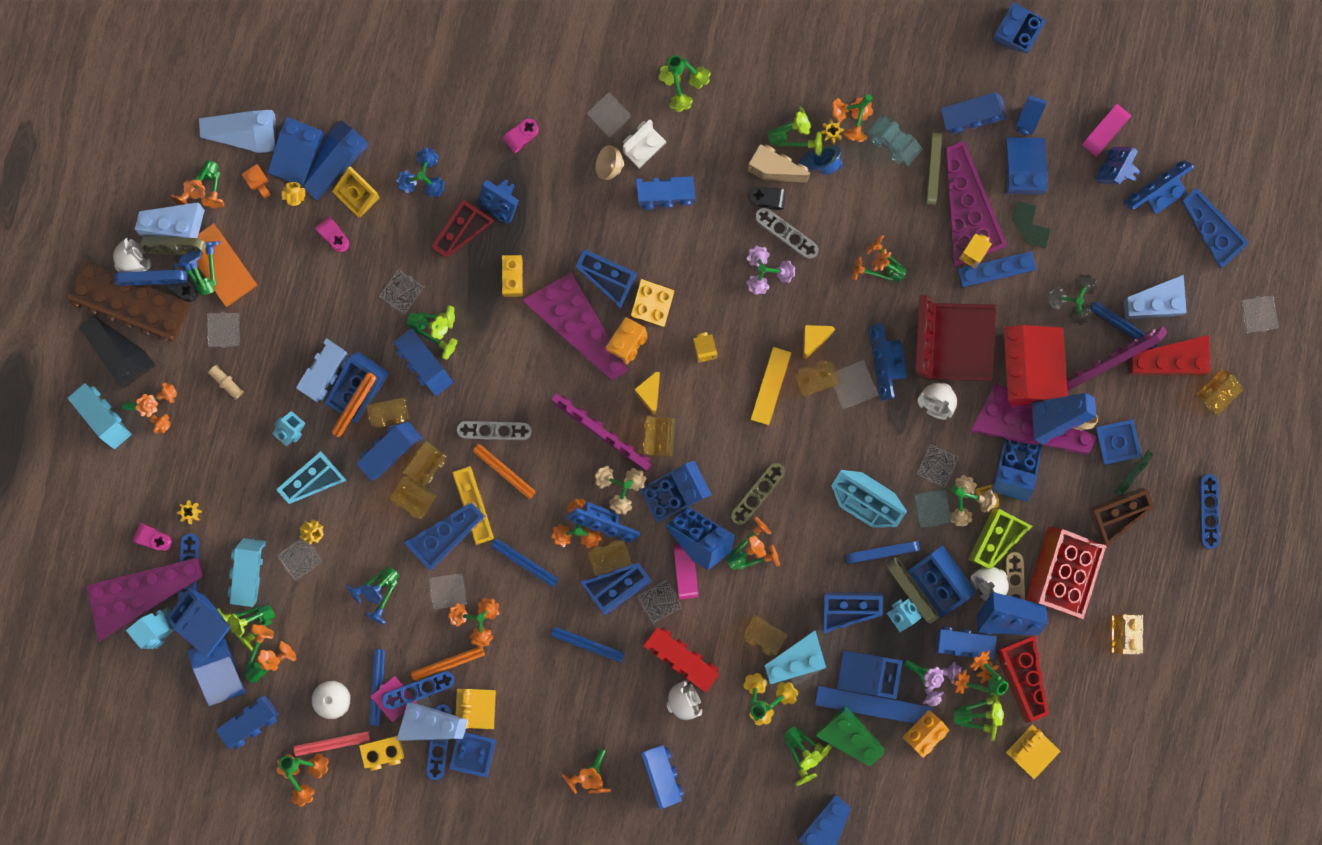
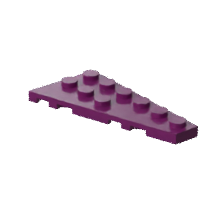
[946,141,1007,267]
[522,272,628,381]
[1067,325,1167,391]
[970,383,1097,455]
[551,393,651,472]
[86,558,203,642]

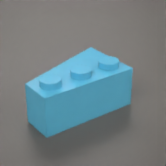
[68,383,132,449]
[276,451,346,504]
[228,538,266,607]
[126,607,175,649]
[764,631,826,684]

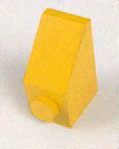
[693,332,717,363]

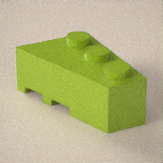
[968,509,1033,569]

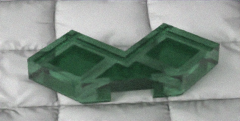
[1013,201,1050,248]
[1115,450,1153,496]

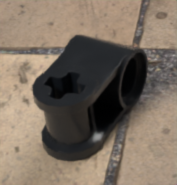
[748,187,786,210]
[164,268,199,302]

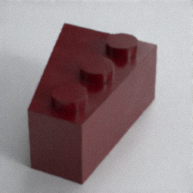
[430,200,494,259]

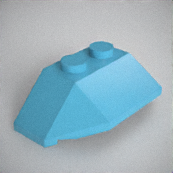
[831,470,907,528]

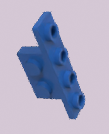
[1123,160,1194,214]
[869,323,907,401]
[566,502,640,543]

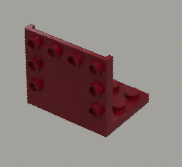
[916,295,997,382]

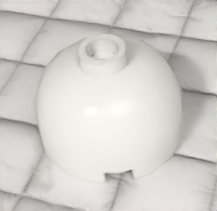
[113,238,151,272]
[917,383,957,420]
[970,567,1009,601]
[667,680,702,720]
[312,681,351,719]

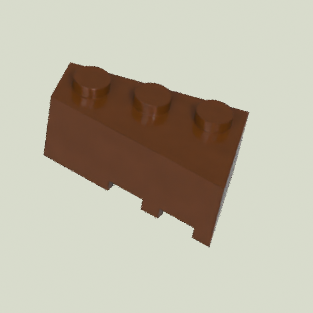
[1089,488,1154,547]

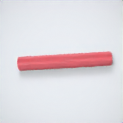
[293,732,370,756]

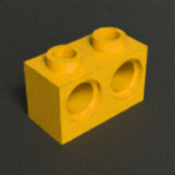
[959,233,992,269]
[502,255,523,297]
[359,736,404,771]

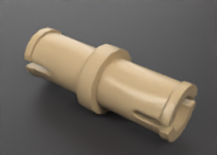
[208,365,244,400]

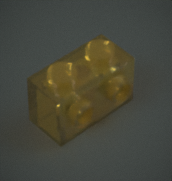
[794,360,841,397]
[366,398,410,428]

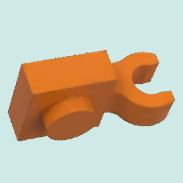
[242,164,271,199]

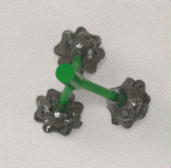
[1048,274,1098,325]

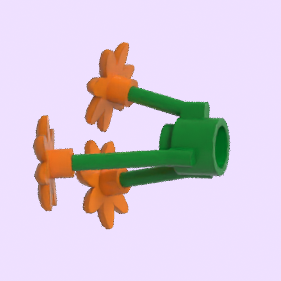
[852,235,906,282]
[954,651,1009,695]

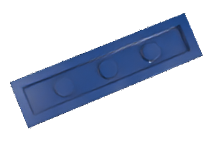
[957,251,1037,288]

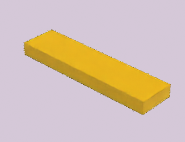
[751,347,792,426]
[452,466,494,545]

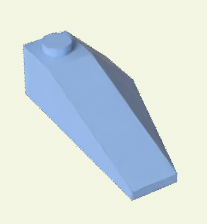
[199,110,277,153]

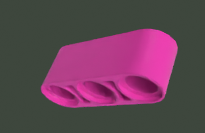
[1082,104,1131,157]
[673,544,698,600]

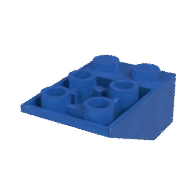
[991,438,1042,502]
[640,461,712,523]
[665,507,735,570]
[166,588,231,658]
[837,650,903,699]

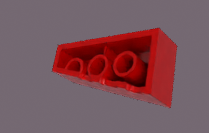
[1129,335,1210,375]
[644,627,719,693]
[995,635,1049,723]

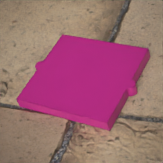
[370,676,417,722]

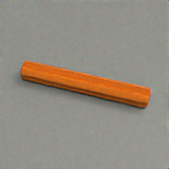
[332,372,376,437]
[473,444,535,499]
[411,647,485,681]

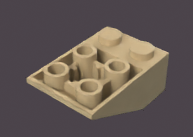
[748,144,810,183]

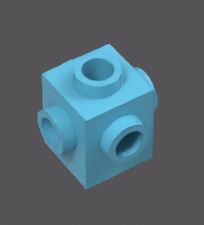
[272,411,306,446]
[887,598,922,632]

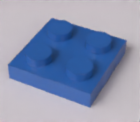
[1095,420,1142,465]

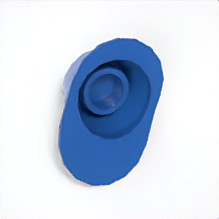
[799,145,843,175]

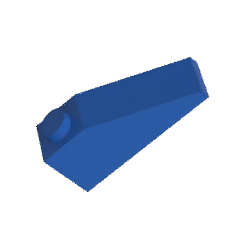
[1014,95,1047,135]

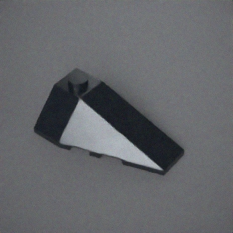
[79,316,156,388]

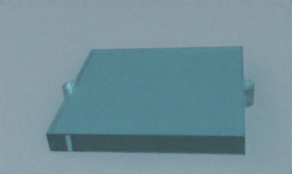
[914,490,951,528]

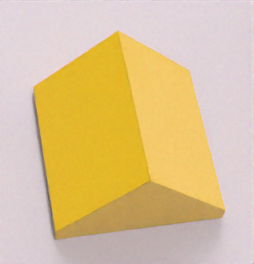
[332,166,380,218]
[803,325,835,359]
[635,372,660,414]

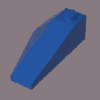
[303,120,369,200]

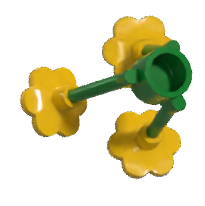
[744,673,798,726]

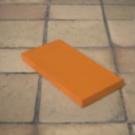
[196,223,258,307]

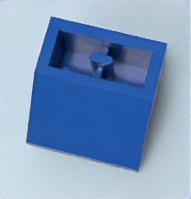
[992,2,1046,54]

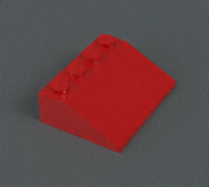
[1004,325,1068,407]
[1026,527,1106,619]

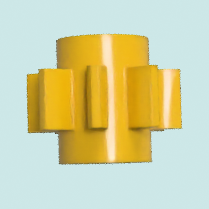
[820,119,844,144]
[281,182,305,206]
[177,500,202,525]
[299,519,324,545]

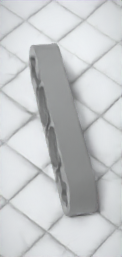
[755,208,819,260]
[457,421,532,441]

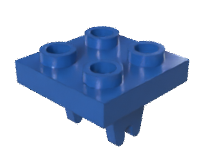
[1095,147,1140,184]
[477,180,519,224]
[449,732,497,778]

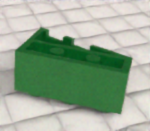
[816,706,885,767]

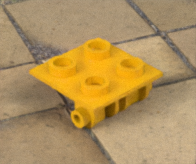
[630,279,674,327]
[456,689,496,729]
[1006,724,1061,779]

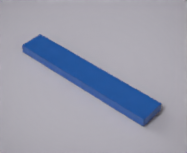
[815,686,933,724]

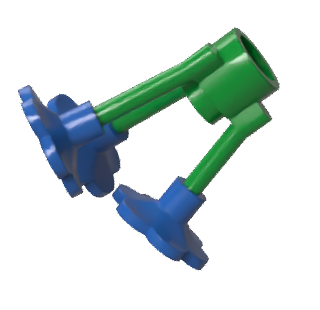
[172,241,221,296]
[346,566,399,625]

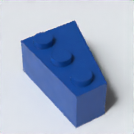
[941,92,1008,134]
[636,176,696,211]
[394,328,454,396]
[822,592,883,634]

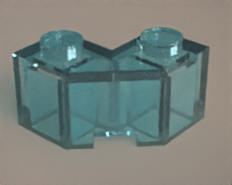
[868,114,923,166]

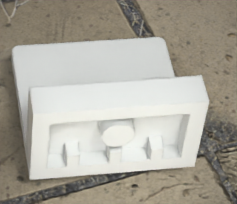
[623,120,666,169]

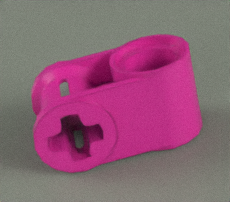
[502,119,539,153]
[315,216,349,252]
[132,523,172,551]

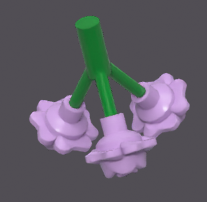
[746,245,795,295]
[904,659,961,707]

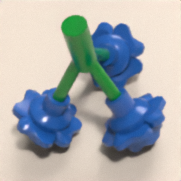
[396,147,445,198]

